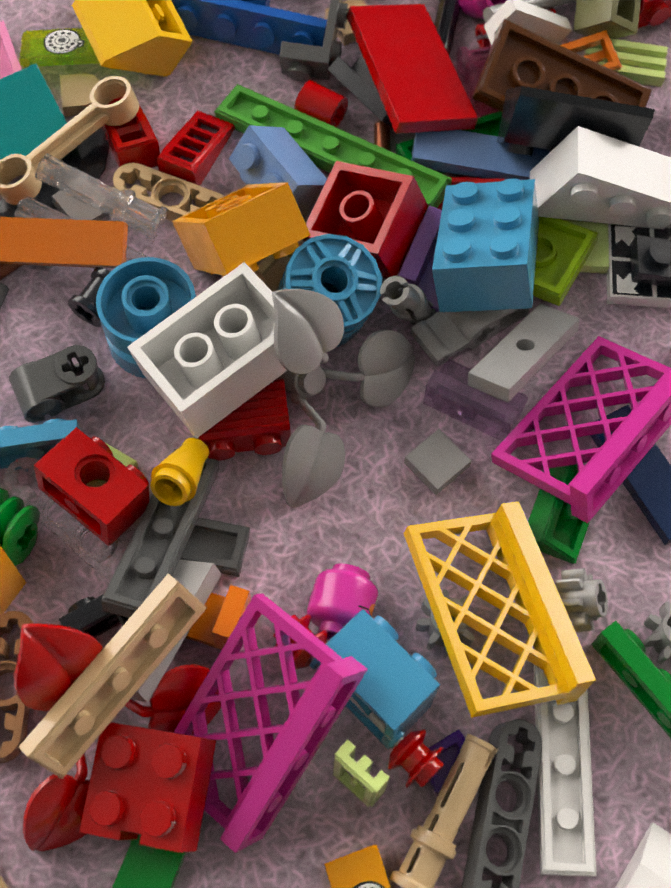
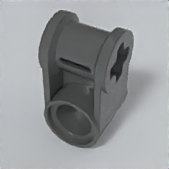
[9,345,105,423]

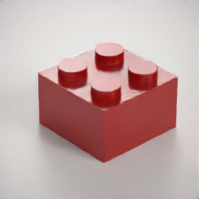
[303,161,428,279]

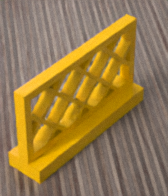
[403,501,596,718]

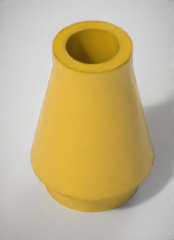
[150,438,209,506]

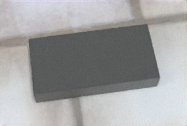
[180,517,250,577]

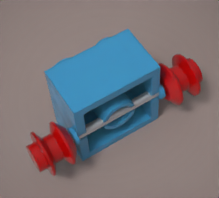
[273,609,445,788]

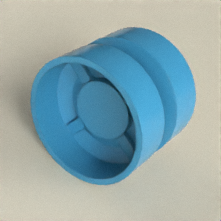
[96,257,196,378]

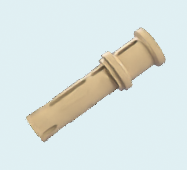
[389,733,498,888]

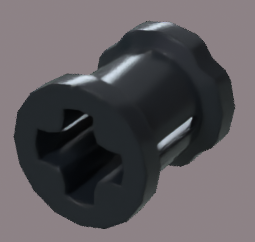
[68,267,110,327]

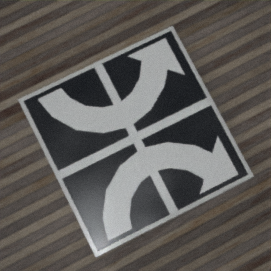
[606,224,671,308]

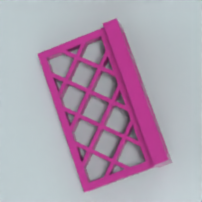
[491,336,671,523]
[173,593,368,853]

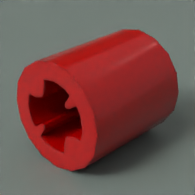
[294,80,348,127]

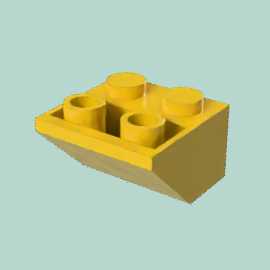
[72,0,193,77]

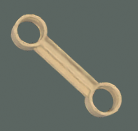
[0,76,139,205]

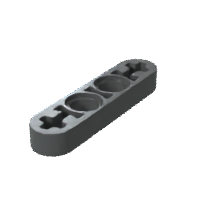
[461,719,542,888]

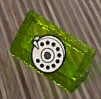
[19,28,99,67]

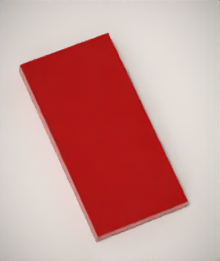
[347,4,478,134]

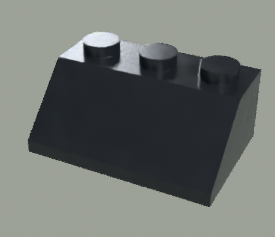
[497,86,655,156]

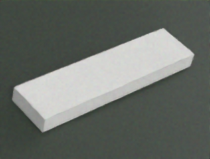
[533,664,597,877]

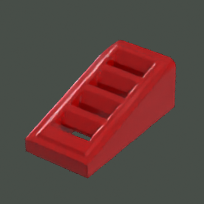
[102,97,160,168]
[157,110,235,186]

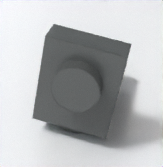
[279,0,349,82]

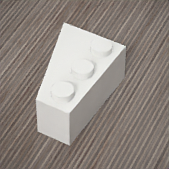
[530,126,671,229]

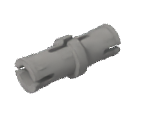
[380,276,436,325]

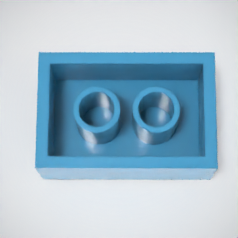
[432,178,539,312]

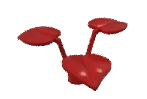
[14,623,222,851]

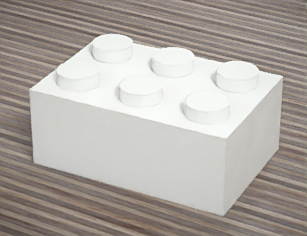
[127,262,287,439]

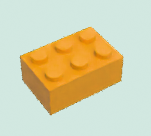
[172,182,310,277]

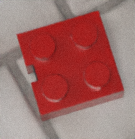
[79,722,217,853]

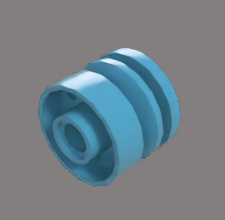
[276,234,382,347]

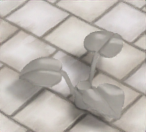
[272,289,415,507]

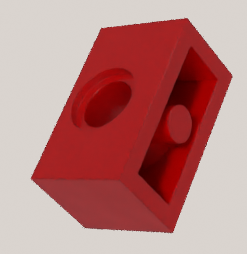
[34,427,150,546]

